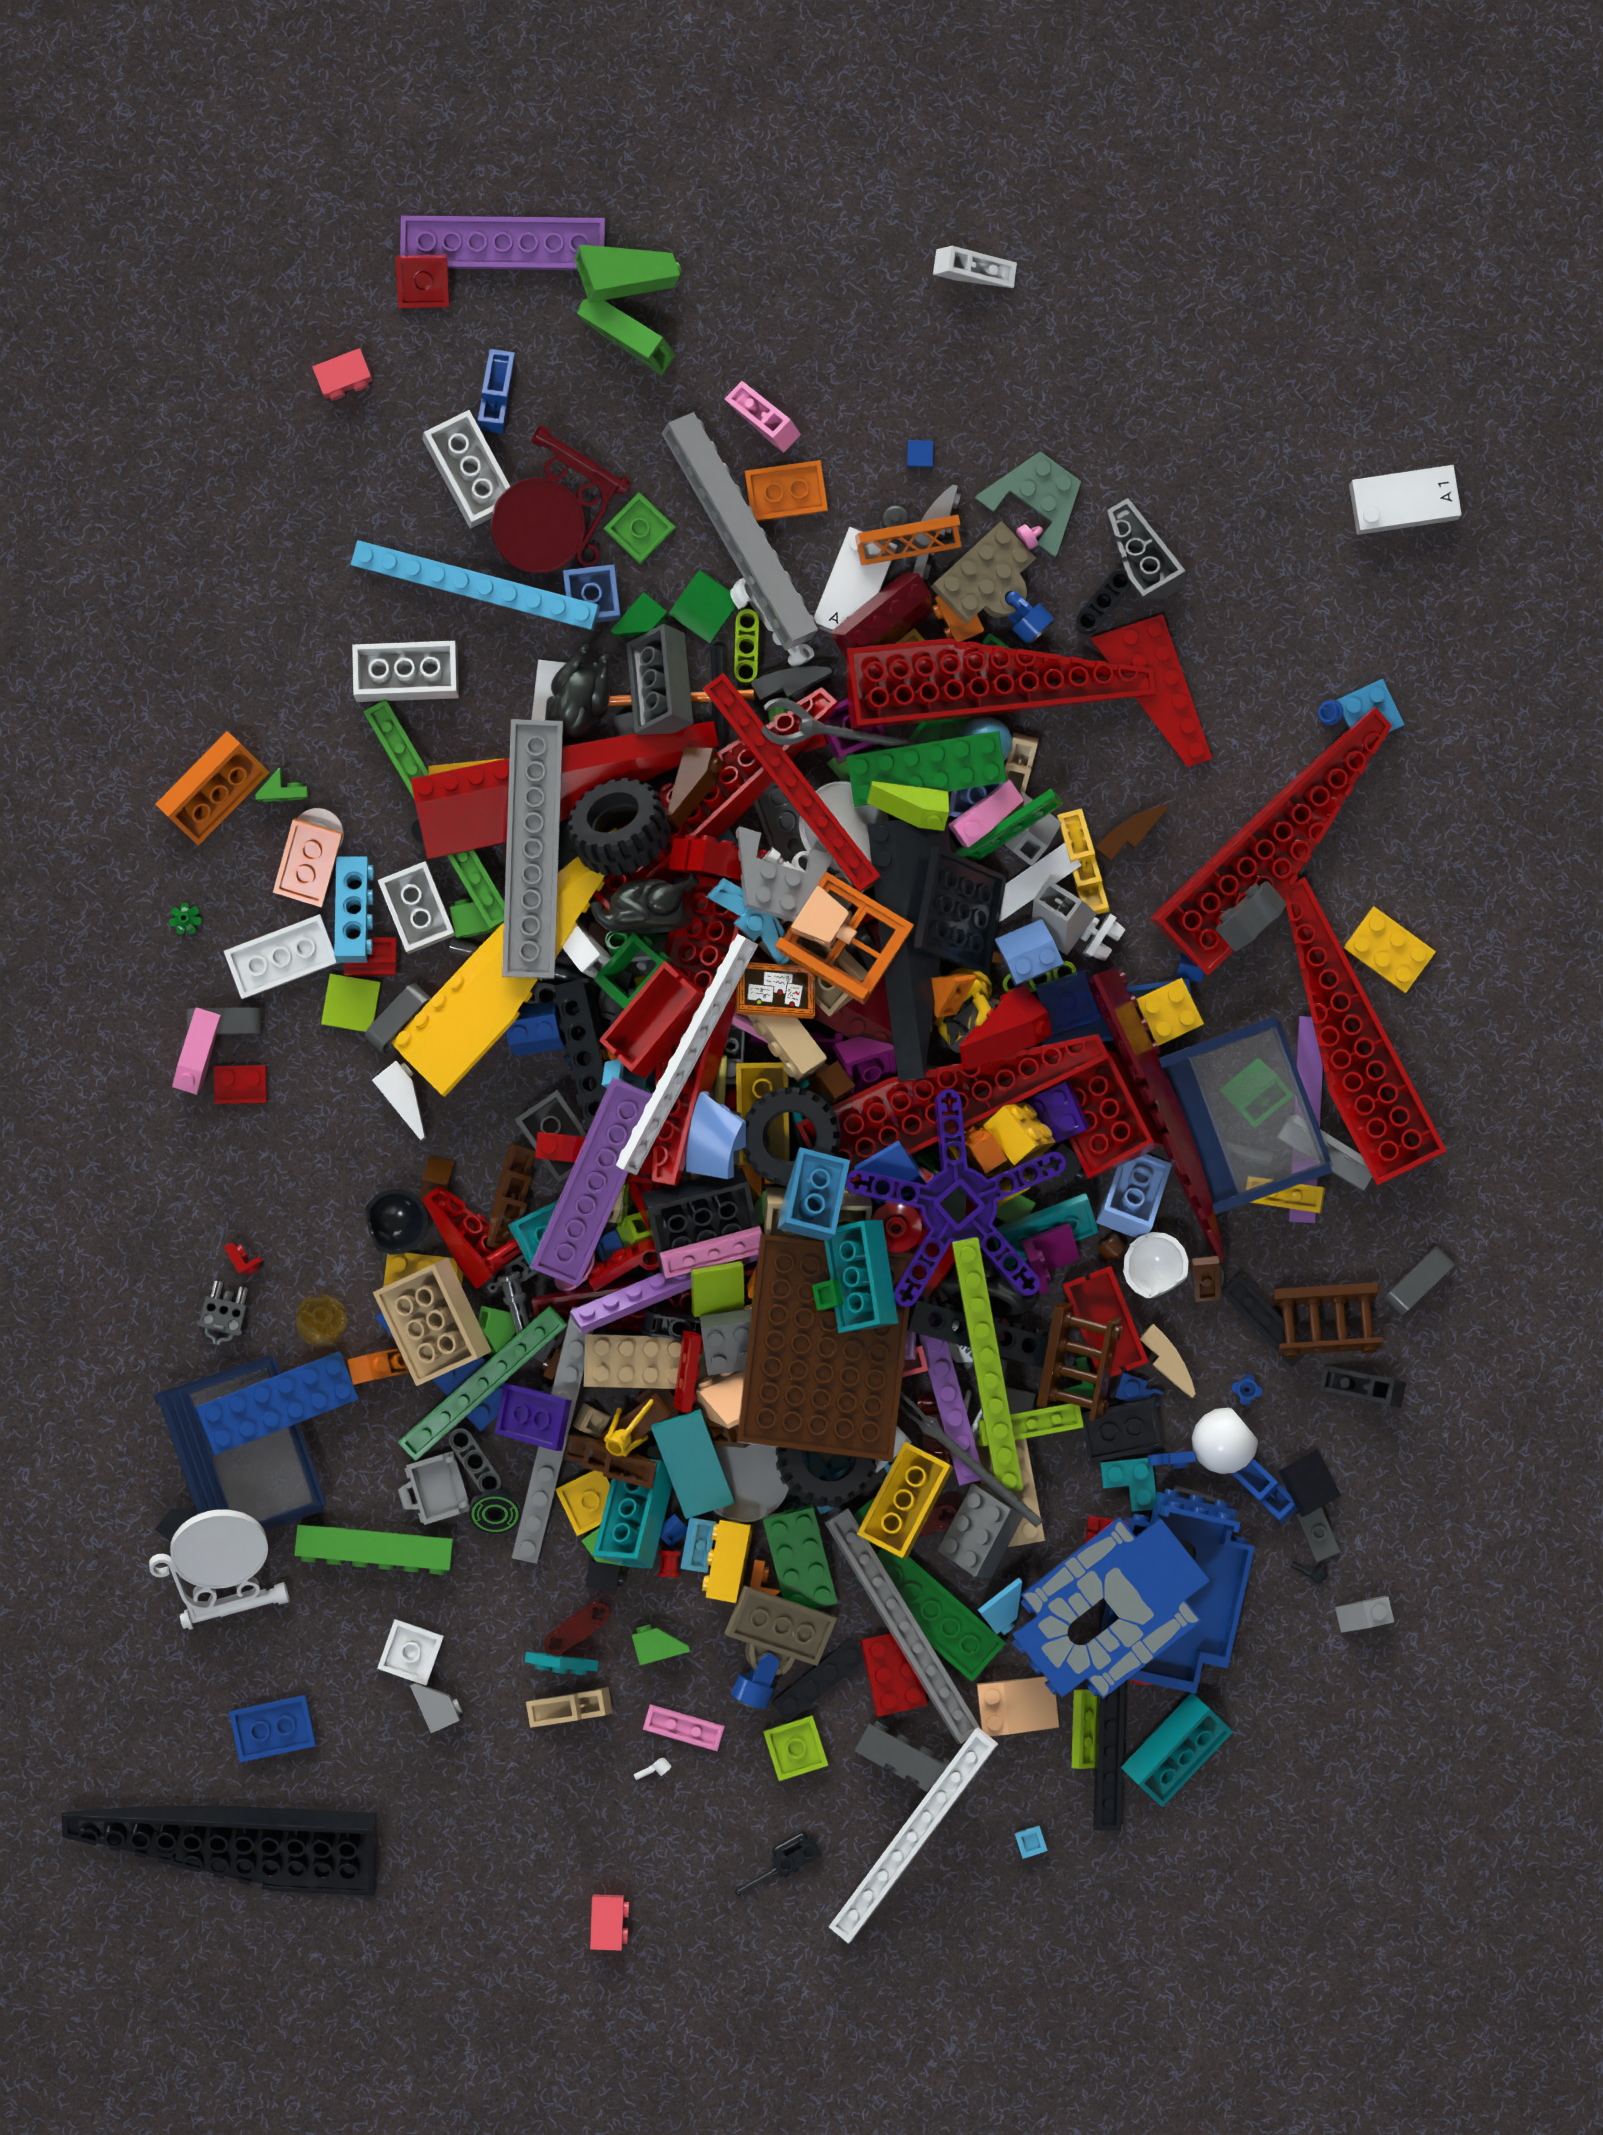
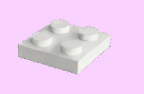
[377,1619,444,1686]

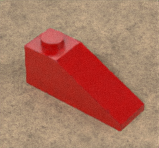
[535,1132,586,1163]

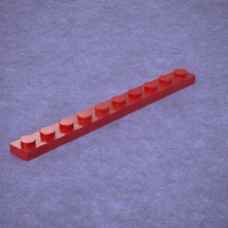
[703,673,881,892]

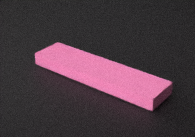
[659,1226,762,1279]

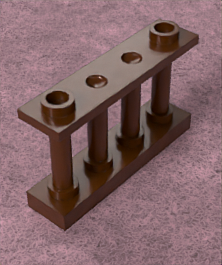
[1272,1282,1383,1359]
[1037,1302,1122,1421]

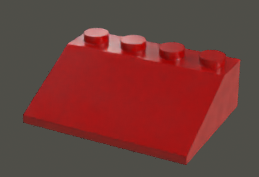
[1044,1051,1164,1179]

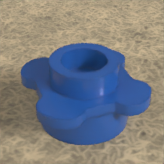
[1232,1374,1262,1405]

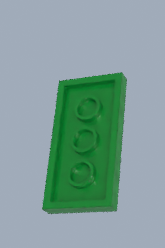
[762,1504,837,1609]

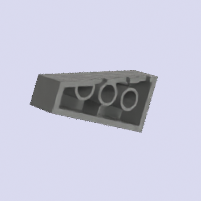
[854,1721,951,1792]

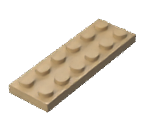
[584,1334,718,1389]

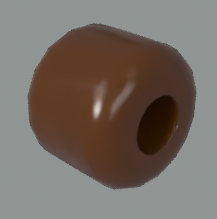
[1097,1233,1126,1261]

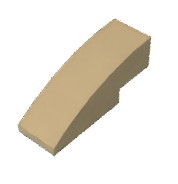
[1005,732,1038,793]
[1140,1324,1196,1398]
[526,1687,613,1728]

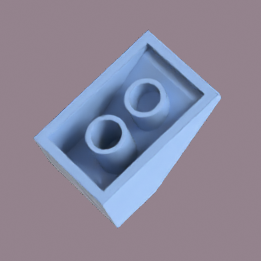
[1096,1154,1172,1238]

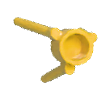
[604,1399,654,1457]

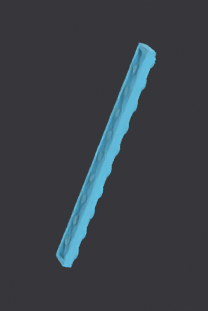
[351,540,600,631]

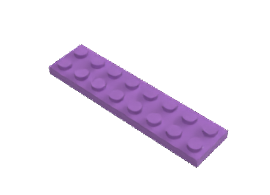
[400,216,605,270]
[530,1077,653,1287]

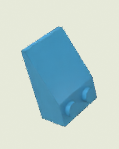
[777,1147,850,1241]

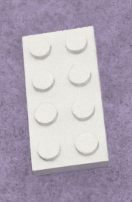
[224,914,338,1000]

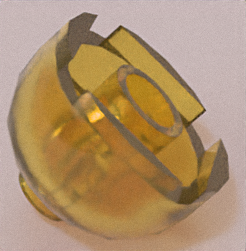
[295,1295,348,1347]

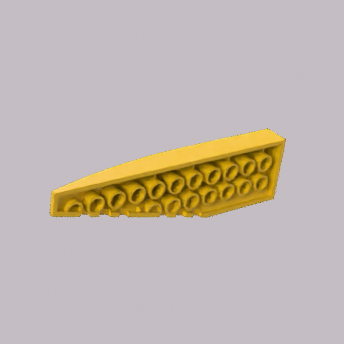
[391,828,617,1097]

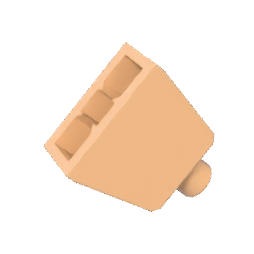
[791,885,857,947]

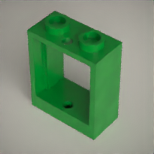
[593,933,672,1009]

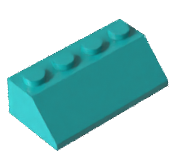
[824,1220,898,1333]
[593,1459,673,1569]
[1121,1693,1233,1807]

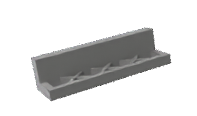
[1276,1115,1372,1191]

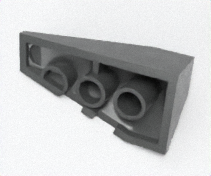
[1107,498,1186,599]

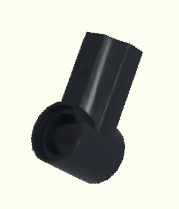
[846,924,879,972]

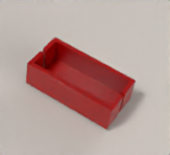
[669,835,784,883]
[599,961,705,1079]
[1061,1266,1149,1377]

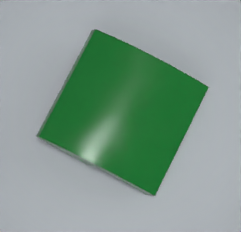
[669,570,737,643]

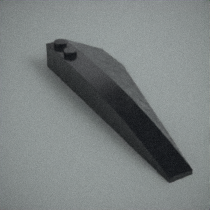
[867,819,952,1082]

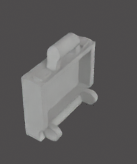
[398,1451,470,1525]

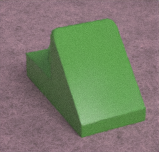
[255,768,309,802]

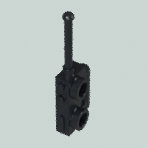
[735,1832,822,1896]

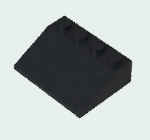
[641,1167,757,1274]

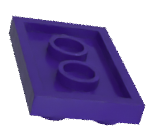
[1022,1081,1089,1147]
[495,1383,572,1451]

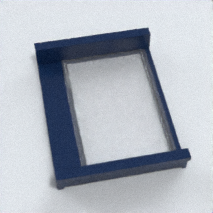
[1158,1016,1333,1214]
[153,1355,326,1531]

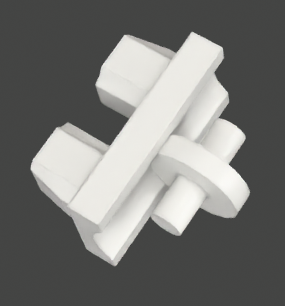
[1080,914,1125,961]

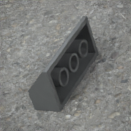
[626,624,693,735]

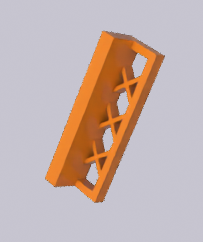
[855,515,962,566]

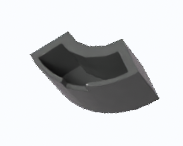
[1216,881,1287,952]

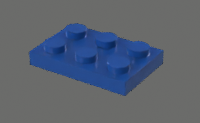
[229,1695,317,1763]

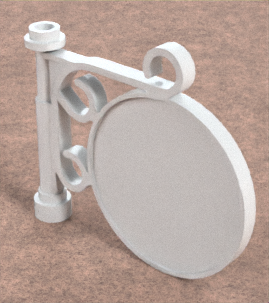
[762,781,889,925]
[149,1510,290,1630]

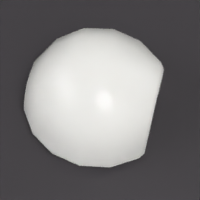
[1123,1232,1189,1298]
[1192,1408,1258,1474]

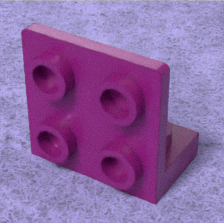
[1021,1223,1080,1295]

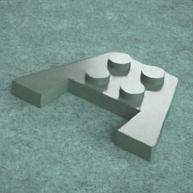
[975,451,1081,558]

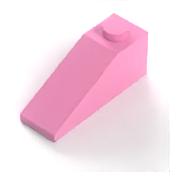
[725,381,801,453]
[948,779,1024,847]
[172,1007,221,1095]

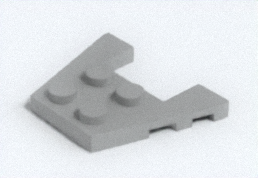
[736,826,833,922]

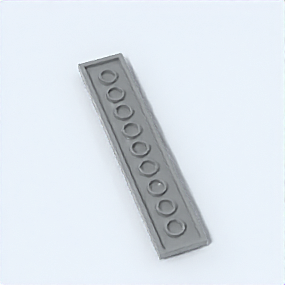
[502,719,563,979]

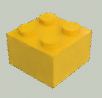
[983,1102,1056,1166]

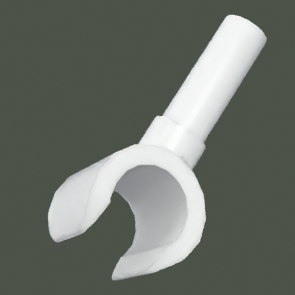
[634,1758,671,1780]

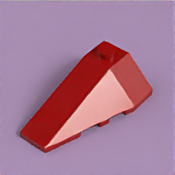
[422,1185,520,1289]

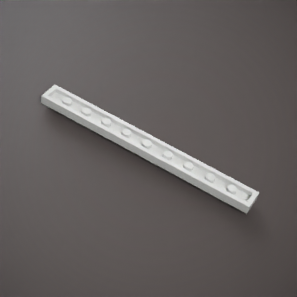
[616,934,758,1175]
[829,1727,998,1944]

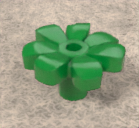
[169,903,202,935]

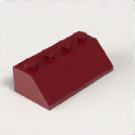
[830,572,932,660]

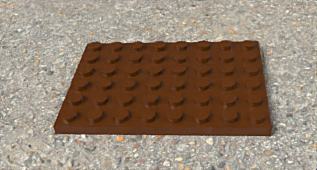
[736,1234,914,1462]

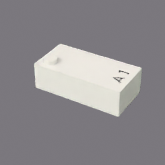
[423,410,510,529]
[1349,465,1461,535]
[814,527,897,633]
[352,641,459,702]

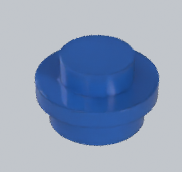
[1318,699,1343,725]

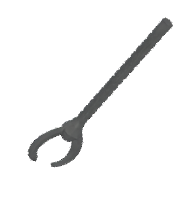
[762,698,926,748]
[899,1392,1043,1528]

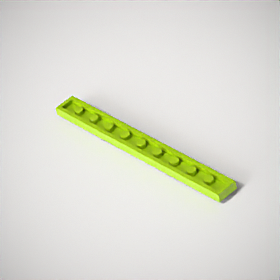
[952,1237,1024,1495]

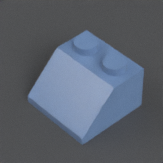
[995,919,1064,987]

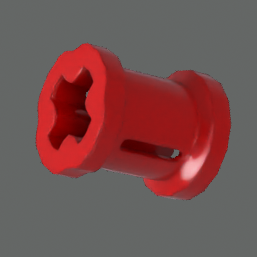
[658,1550,682,1577]

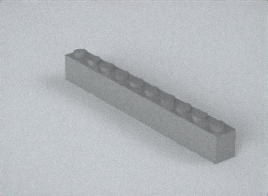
[662,412,818,651]

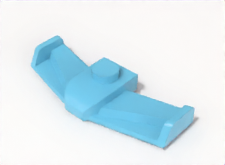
[706,878,789,965]

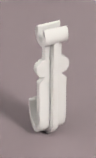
[730,578,814,668]

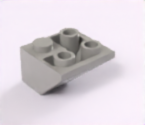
[1002,791,1062,866]

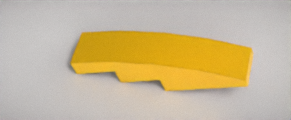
[1057,808,1109,914]

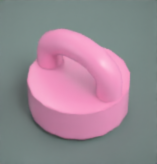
[1016,524,1043,550]

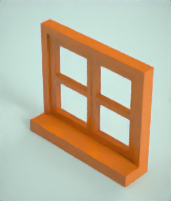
[775,872,914,1004]

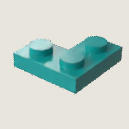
[1100,1458,1156,1512]
[525,1652,599,1675]

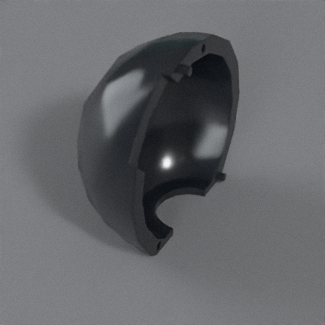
[365,1188,429,1255]

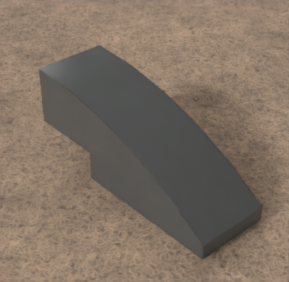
[750,666,832,703]

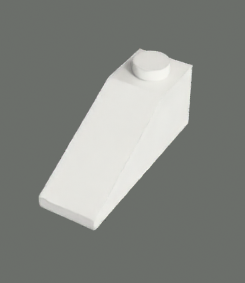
[933,246,1017,288]
[372,1061,426,1141]

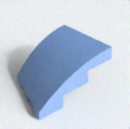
[686,1091,746,1179]

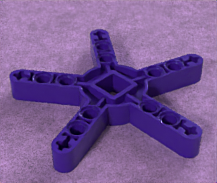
[845,1089,1066,1307]

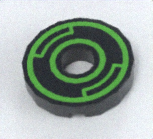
[469,1489,521,1534]

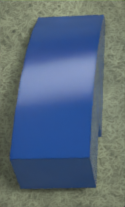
[478,349,515,434]
[1231,1459,1297,1524]

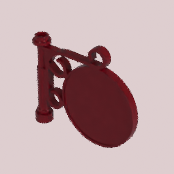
[490,425,631,573]

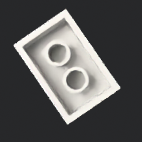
[378,861,455,954]

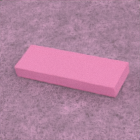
[643,1704,725,1751]

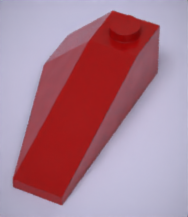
[959,984,1052,1070]

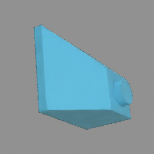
[977,1578,1022,1635]

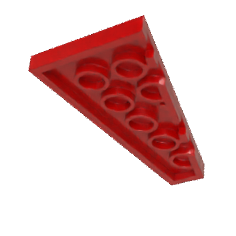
[1090,614,1212,768]

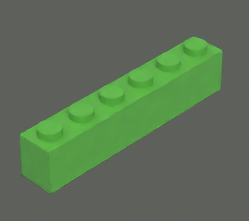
[294,1524,454,1575]

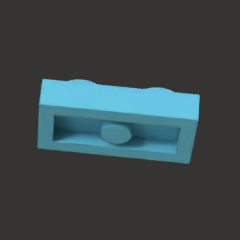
[681,1517,716,1573]

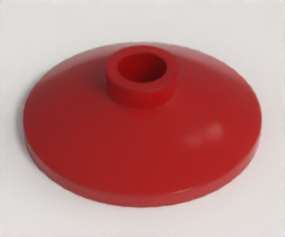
[871,1203,922,1253]

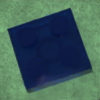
[1034,969,1100,1035]

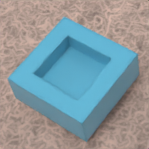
[1014,1825,1047,1859]

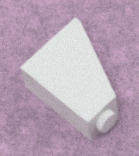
[562,920,612,978]

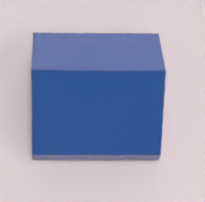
[1176,952,1204,983]

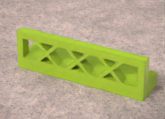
[976,1403,1084,1447]

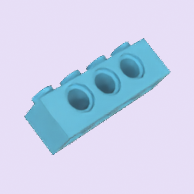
[334,857,374,963]

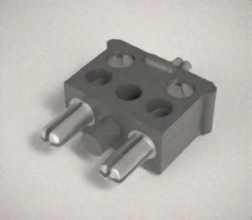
[197,1281,248,1345]

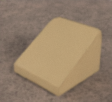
[572,1403,611,1438]

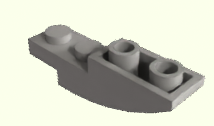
[908,485,961,580]

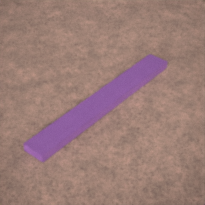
[1289,1016,1323,1223]

